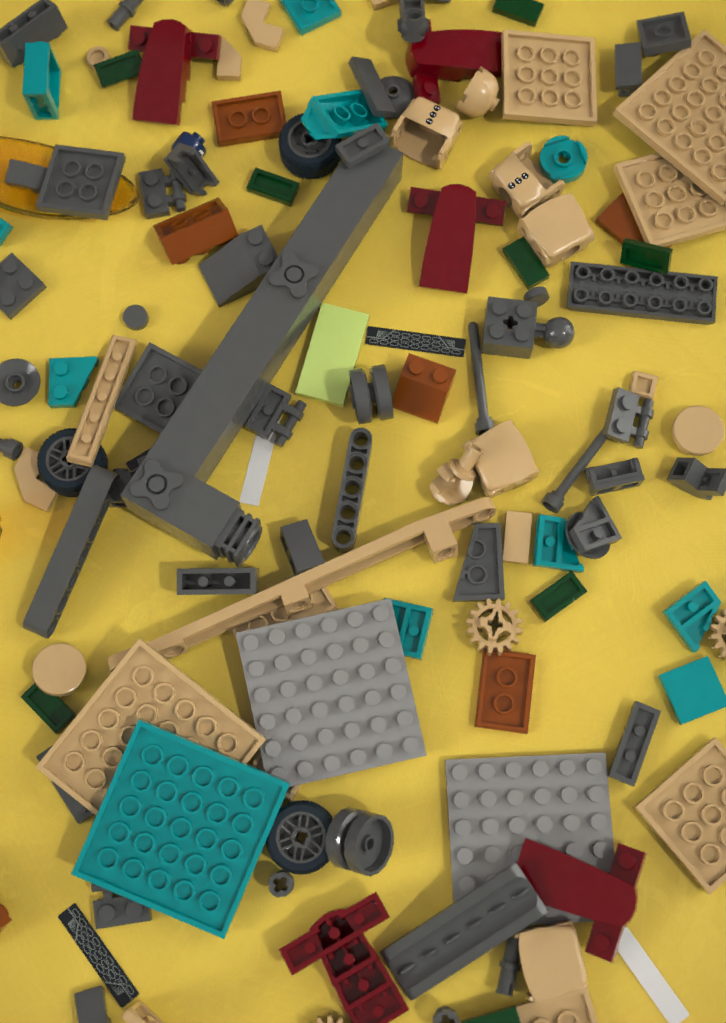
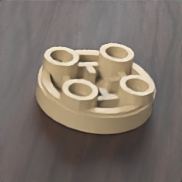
[672,405,724,456]
[32,643,87,696]

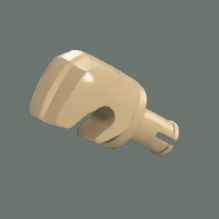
[429,443,484,506]

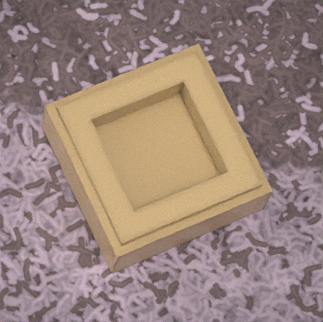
[628,371,658,400]

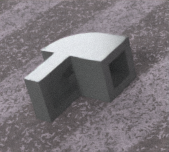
[667,457,726,500]

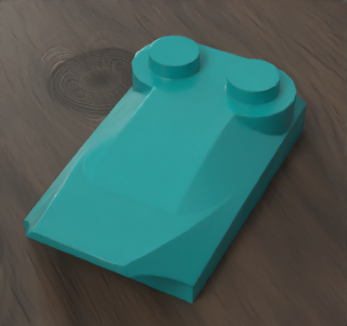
[301,89,388,140]

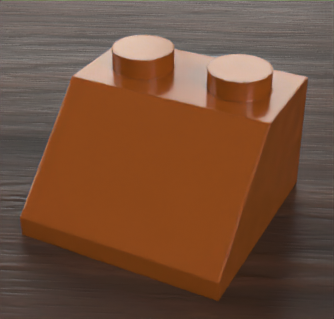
[392,353,456,424]

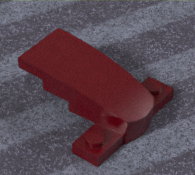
[128,19,222,126]
[406,19,502,105]
[407,184,506,294]
[517,838,647,963]
[279,892,410,1023]

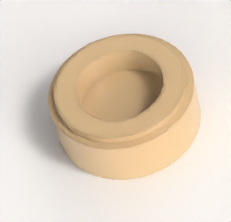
[86,46,110,71]

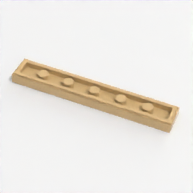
[66,335,137,467]

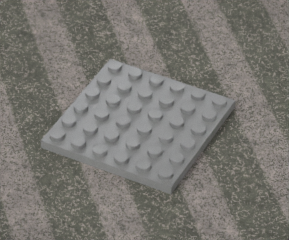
[236,598,427,787]
[445,752,615,924]

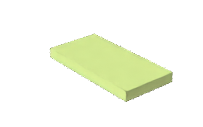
[295,303,369,407]

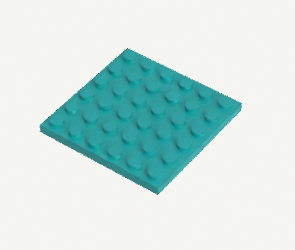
[71,719,290,939]

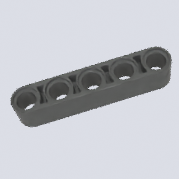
[332,428,372,553]

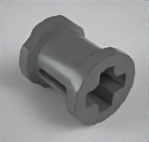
[268,871,294,897]
[433,1006,459,1023]

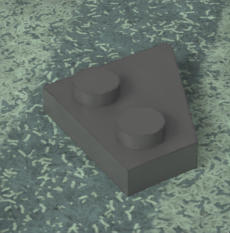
[568,496,622,555]

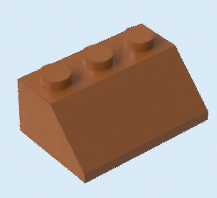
[153,197,238,265]

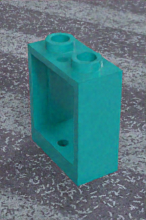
[22,41,61,120]

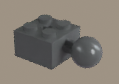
[481,296,575,359]

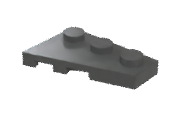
[452,523,505,602]

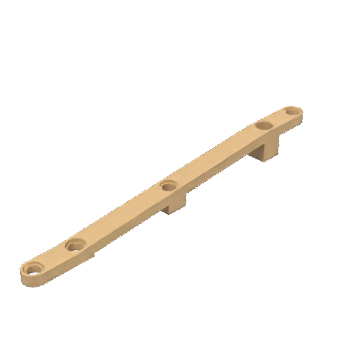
[107,497,497,673]

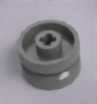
[349,364,394,425]
[326,807,394,876]

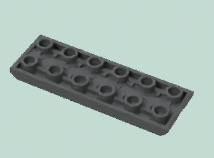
[567,261,718,325]
[380,862,548,1001]

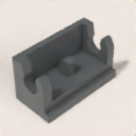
[615,42,642,97]
[164,142,219,196]
[584,457,645,496]
[280,519,325,576]

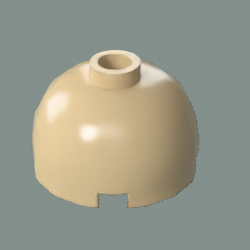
[456,67,500,118]

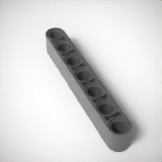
[23,465,120,639]

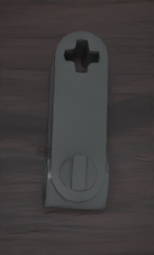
[397,0,429,42]

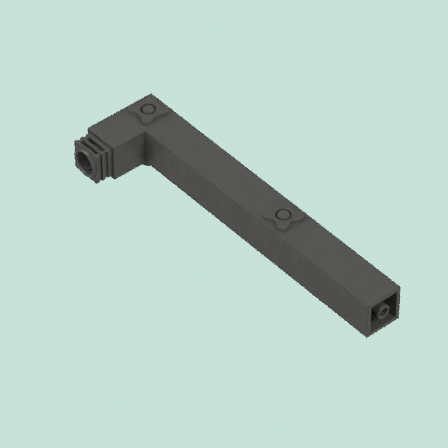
[120,147,403,568]

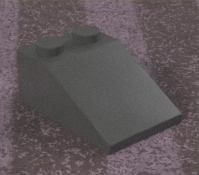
[198,225,278,307]

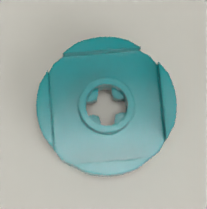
[539,136,588,184]

